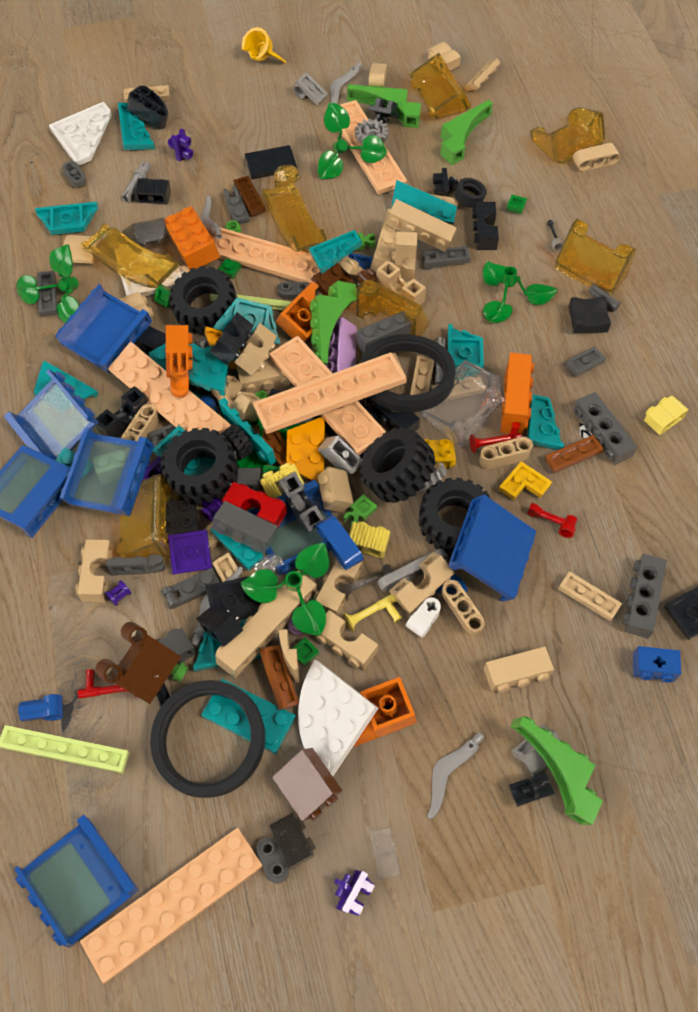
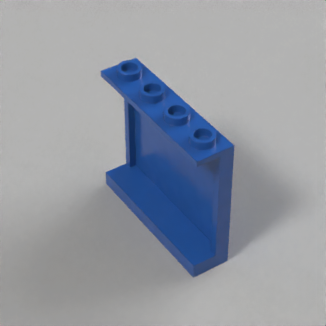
[55,284,152,374]
[448,495,536,602]

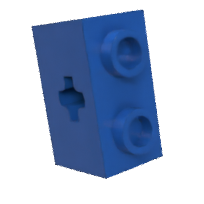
[633,646,681,683]

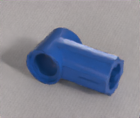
[18,694,63,722]

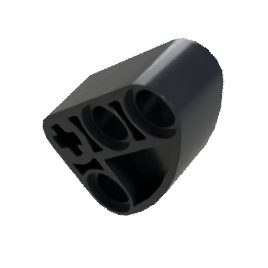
[127,86,168,129]

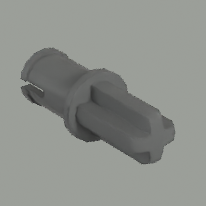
[588,284,621,312]

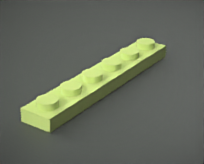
[0,725,129,774]

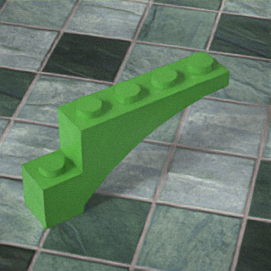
[347,84,421,128]
[440,100,493,165]
[310,281,357,365]
[510,716,603,825]

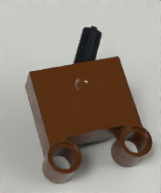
[95,622,181,707]

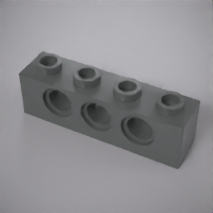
[574,392,637,465]
[622,553,667,639]

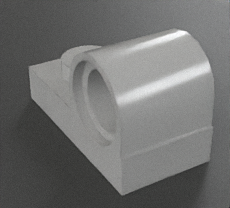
[294,72,328,105]

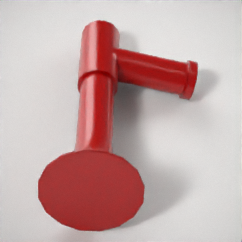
[469,422,522,453]
[78,669,137,699]

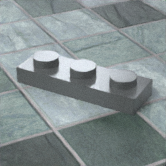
[37,271,57,316]

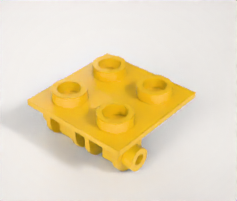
[424,439,456,469]

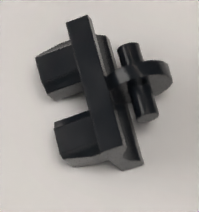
[368,98,400,124]
[433,168,459,197]
[508,772,555,807]

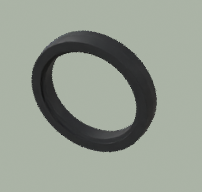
[361,334,456,412]
[150,680,265,798]

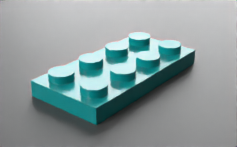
[201,679,296,755]

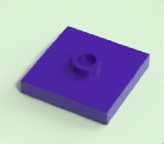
[168,530,212,575]

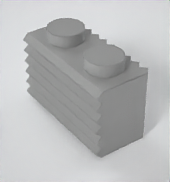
[318,436,363,474]

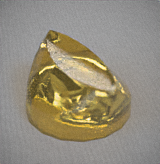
[274,165,301,189]

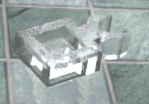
[253,555,284,572]

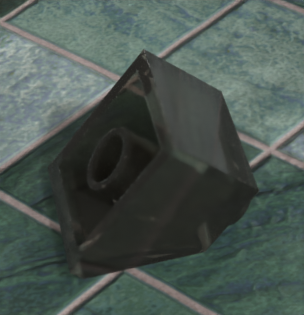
[122,218,169,249]

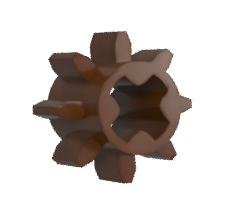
[357,269,378,291]

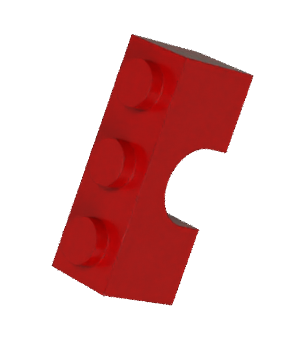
[222,482,287,529]

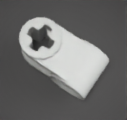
[405,598,441,638]

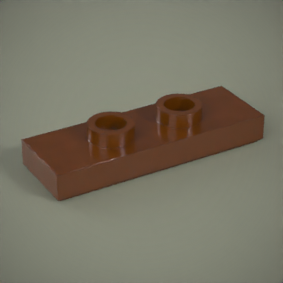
[233,176,266,216]

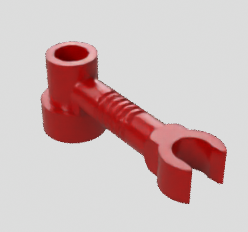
[527,503,577,538]

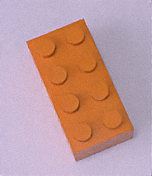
[162,206,220,271]
[500,352,534,435]

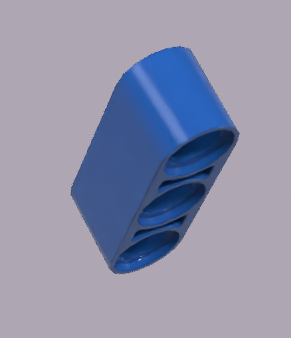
[316,515,364,571]

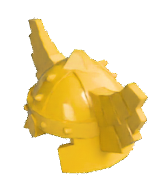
[242,27,287,63]

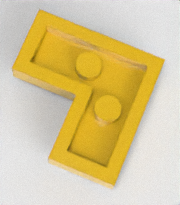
[499,461,552,500]

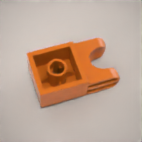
[275,281,319,342]
[166,325,192,398]
[353,677,417,747]

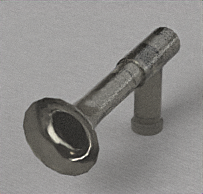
[338,564,393,601]

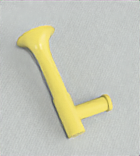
[343,594,402,632]

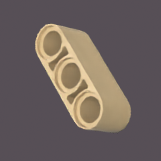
[369,63,387,87]
[573,143,621,171]
[121,403,159,450]
[479,437,533,470]
[442,580,485,635]

